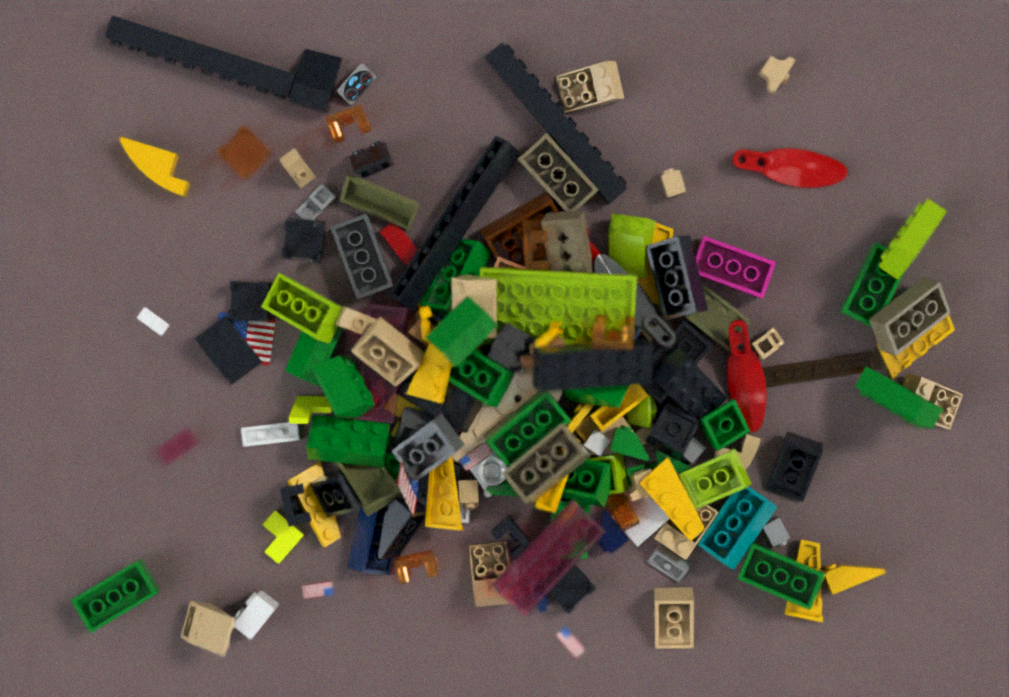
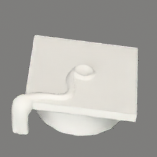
[470,449,508,497]

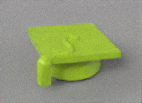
[627,394,656,428]

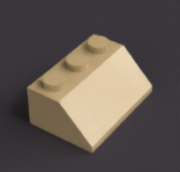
[452,274,497,338]
[351,317,425,387]

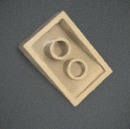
[654,587,694,649]

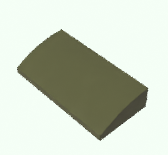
[340,173,420,231]
[682,282,751,353]
[333,462,401,516]

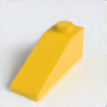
[822,563,886,595]

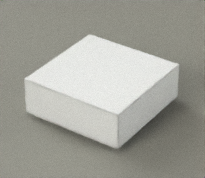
[584,429,611,456]

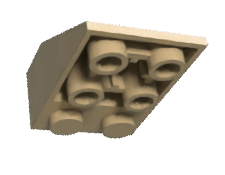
[556,61,624,113]
[902,373,963,430]
[652,492,718,560]
[469,541,514,607]
[180,600,235,656]

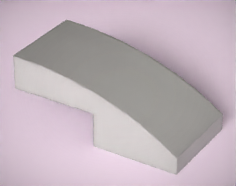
[295,184,336,220]

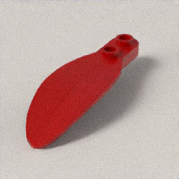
[732,148,848,188]
[727,319,767,432]

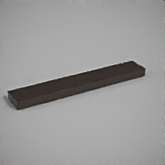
[763,352,875,387]

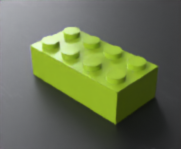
[879,198,947,280]
[261,273,342,344]

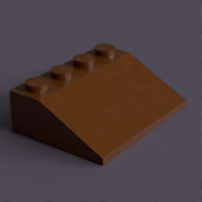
[480,192,558,270]

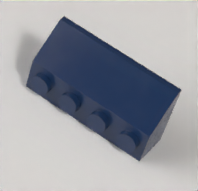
[347,498,399,575]

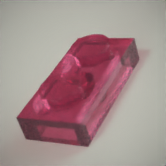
[156,428,199,465]

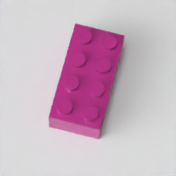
[695,236,776,299]

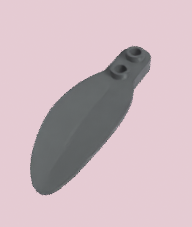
[594,254,676,349]

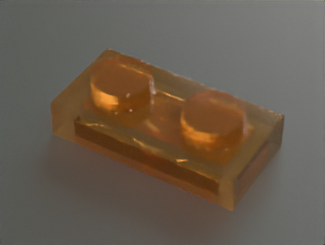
[606,492,640,532]

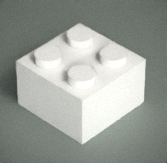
[234,590,279,640]

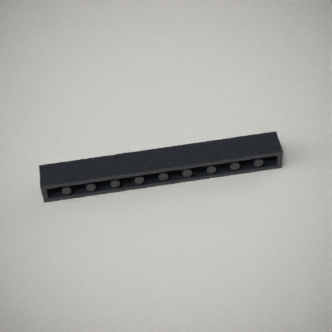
[105,15,296,100]
[484,42,627,204]
[388,136,520,311]

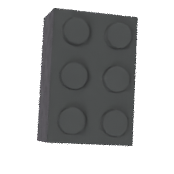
[392,414,465,482]

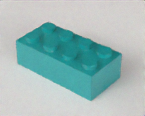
[697,486,778,570]

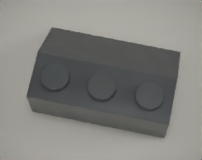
[392,406,459,448]

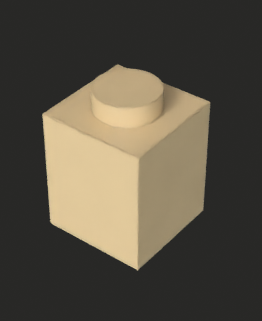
[660,168,686,199]
[458,480,479,511]

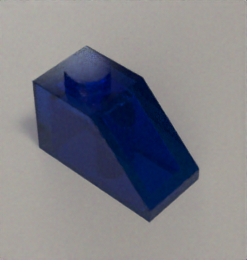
[598,508,629,554]

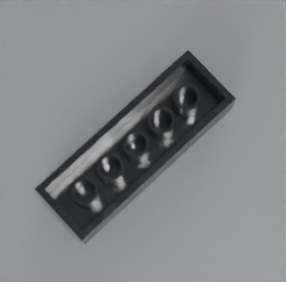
[532,339,653,392]

